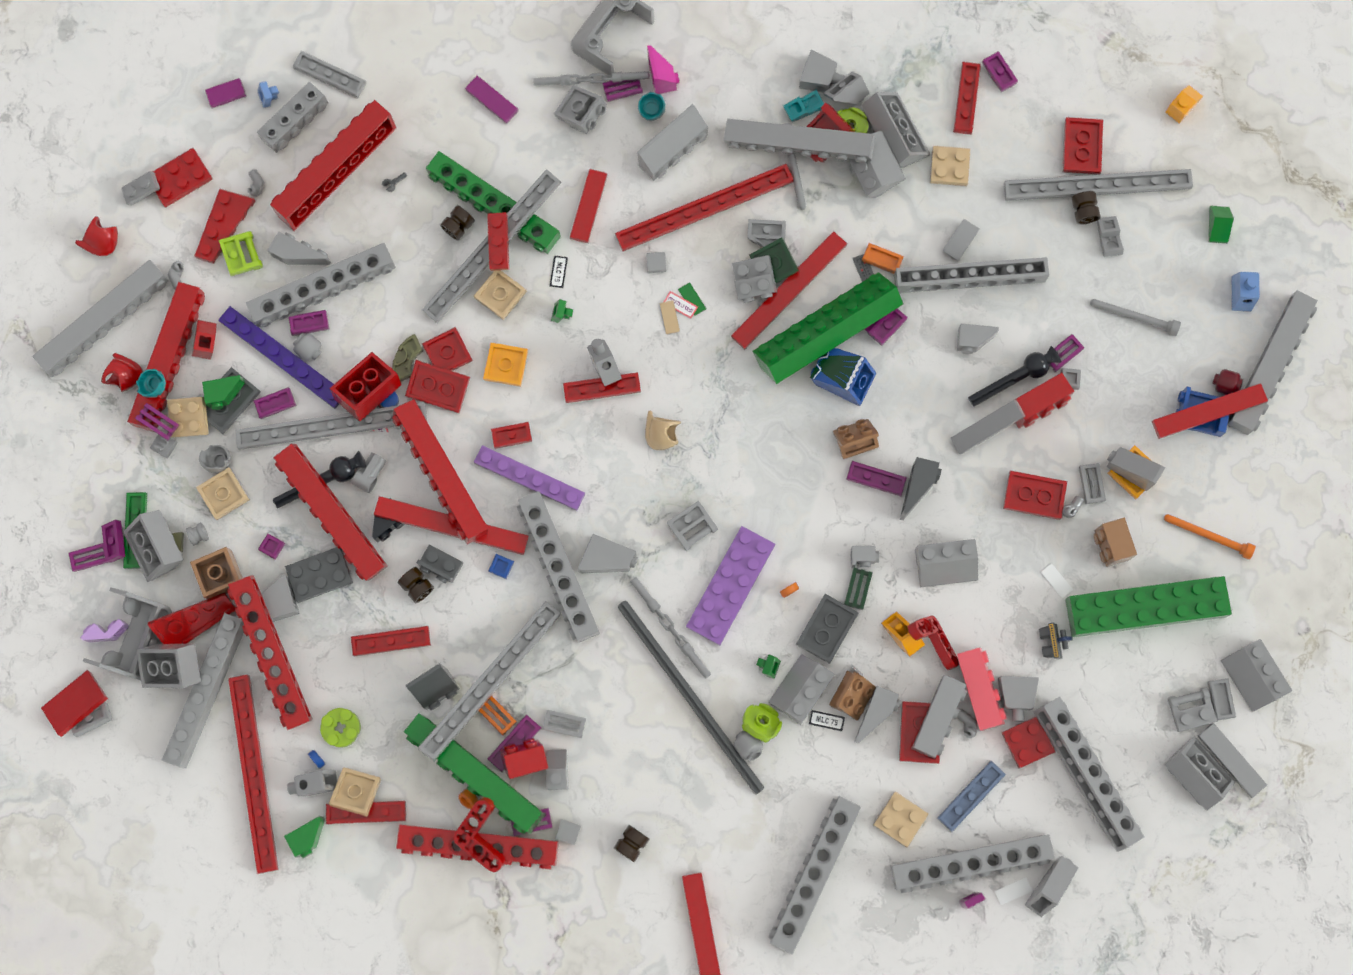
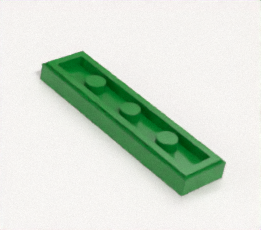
[123,492,147,569]

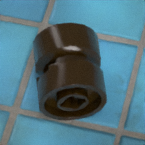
[1071,191,1101,225]
[440,205,475,241]
[398,567,434,604]
[613,825,650,862]

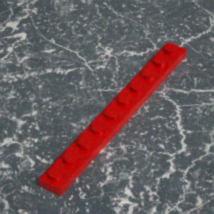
[615,164,794,252]
[228,674,279,874]

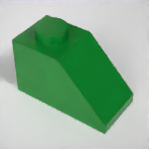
[202,375,245,410]
[284,816,325,859]

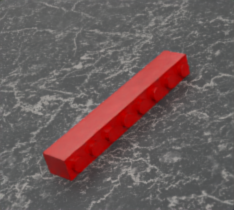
[127,282,205,432]
[392,399,488,544]
[273,443,388,581]

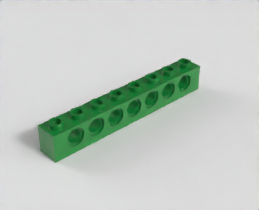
[426,151,561,254]

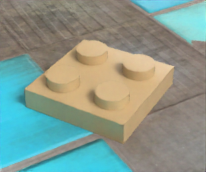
[930,146,970,186]
[474,270,527,320]
[167,397,209,438]
[196,467,250,520]
[329,767,381,816]
[873,791,928,848]

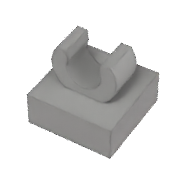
[150,435,178,459]

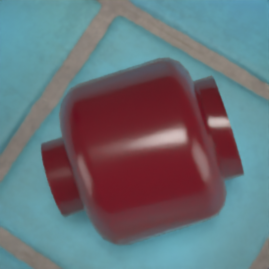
[1213,369,1243,395]

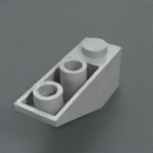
[267,232,331,265]

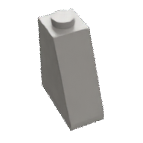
[1107,447,1165,492]
[578,534,638,573]
[249,575,300,622]
[1025,856,1078,917]

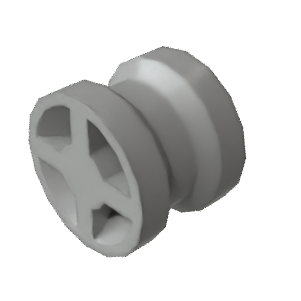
[186,522,209,546]

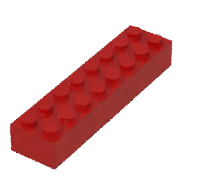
[270,100,396,231]

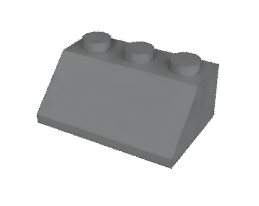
[848,131,906,198]
[123,510,184,582]
[915,539,978,587]
[1221,639,1293,712]
[768,654,835,725]
[1165,736,1236,811]

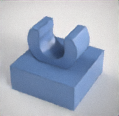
[258,82,279,108]

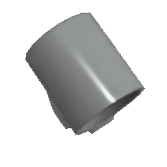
[352,452,386,493]

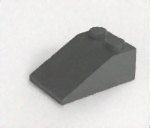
[900,457,942,520]
[405,663,460,710]

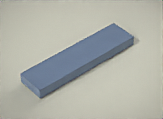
[937,761,1006,832]

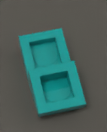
[783,89,824,122]

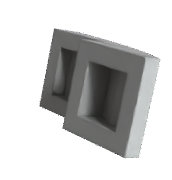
[1097,216,1124,257]
[943,219,980,261]

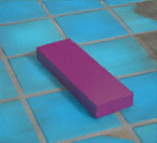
[465,75,518,124]
[846,461,907,497]
[487,714,541,772]

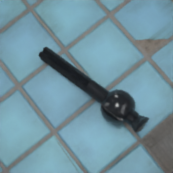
[968,346,1061,407]
[273,451,366,508]

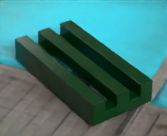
[844,567,873,610]

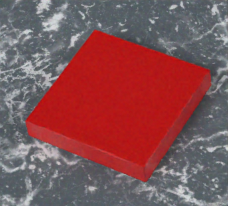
[422,327,473,371]

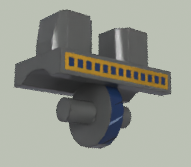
[1039,623,1073,659]

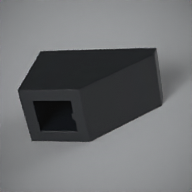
[372,498,404,542]

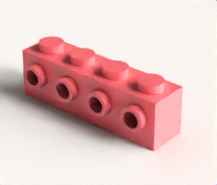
[957,647,1007,731]

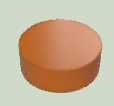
[780,582,799,598]
[458,789,478,809]

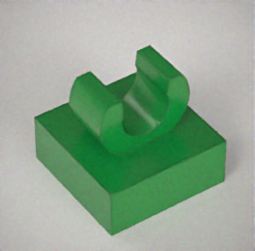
[551,299,573,323]
[756,654,781,679]

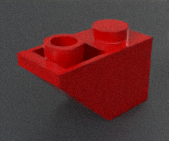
[192,320,217,360]

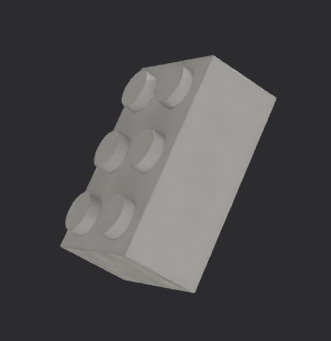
[136,644,201,688]

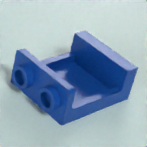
[1176,386,1229,437]

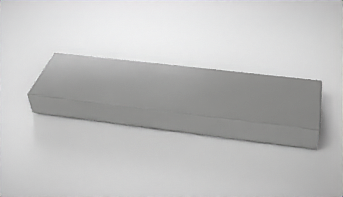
[293,51,366,98]
[951,400,1025,454]
[1198,723,1267,798]

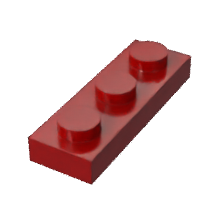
[487,212,509,271]

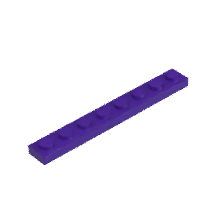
[218,306,339,409]

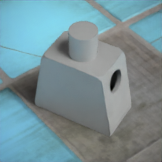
[799,50,845,92]
[587,339,622,386]
[998,676,1039,721]
[287,770,337,796]

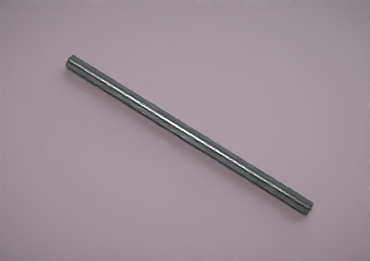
[618,601,764,794]

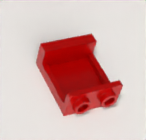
[806,103,855,163]

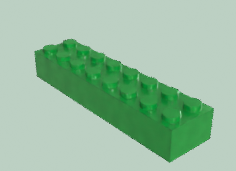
[753,272,903,384]
[1065,576,1232,637]
[404,713,546,834]

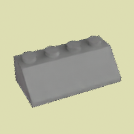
[861,92,931,168]
[637,104,708,181]

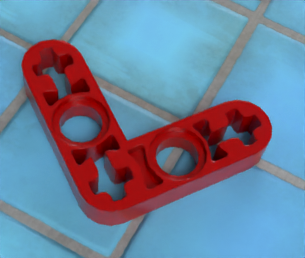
[908,615,959,670]
[453,797,505,872]

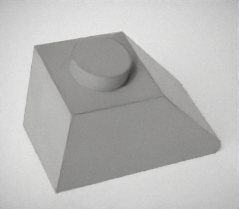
[824,71,870,104]
[957,324,999,354]
[546,749,568,790]

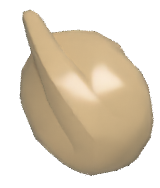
[645,410,681,450]

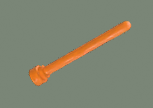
[1164,514,1256,560]

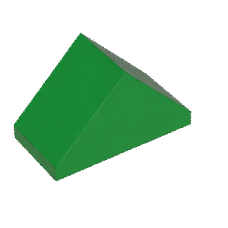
[1208,206,1234,244]

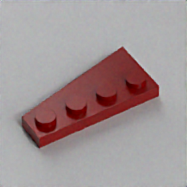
[147,593,235,644]

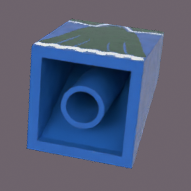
[810,348,877,406]

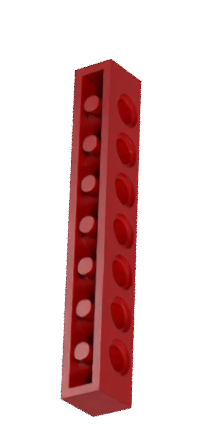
[227,575,312,730]
[396,824,559,869]

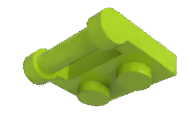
[219,231,263,276]

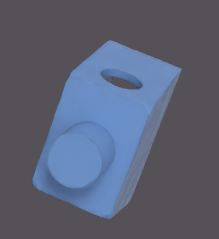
[1232,272,1260,312]

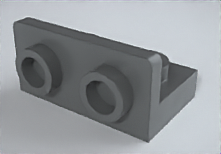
[416,544,463,584]

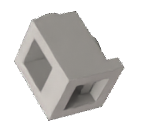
[851,546,879,568]

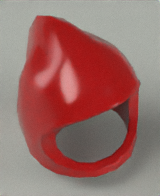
[75,216,118,256]
[101,353,143,392]

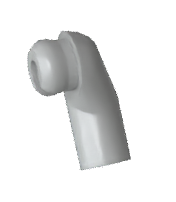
[248,169,264,196]
[168,261,184,290]
[1062,496,1084,518]
[957,709,977,738]

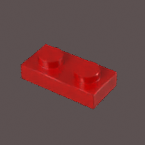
[491,422,532,449]

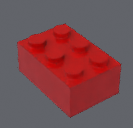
[330,352,402,422]
[1014,373,1075,428]

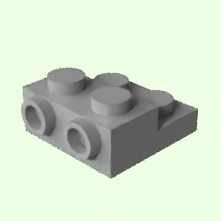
[554,85,607,134]
[732,255,777,303]

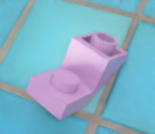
[80,619,129,642]

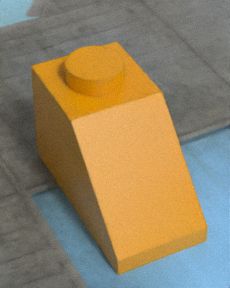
[1165,85,1203,124]
[881,611,925,657]

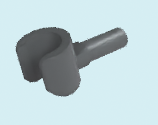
[382,172,407,192]

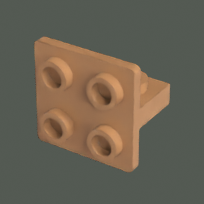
[833,419,879,459]
[829,671,875,721]

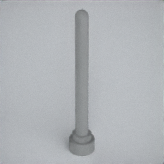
[783,123,806,210]
[1090,299,1181,336]

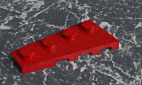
[195,189,256,264]

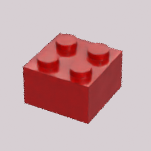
[500,738,548,779]

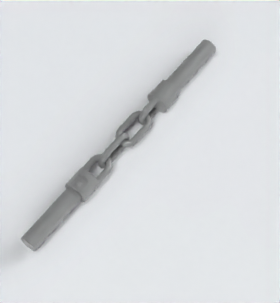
[534,71,649,86]
[630,577,711,679]

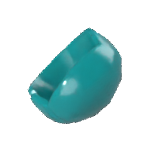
[638,92,666,121]
[136,369,166,398]

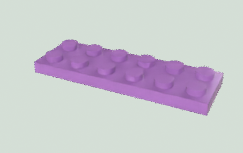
[686,526,775,646]

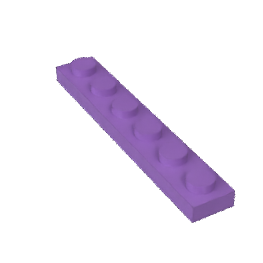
[474,445,585,511]

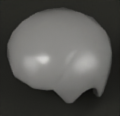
[199,445,231,473]

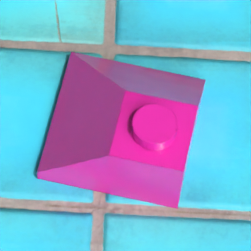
[647,45,679,94]

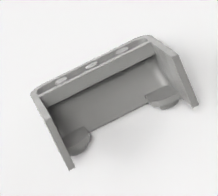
[571,0,654,75]
[82,587,172,680]

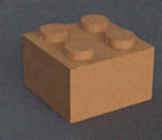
[1093,517,1137,567]
[190,547,243,599]

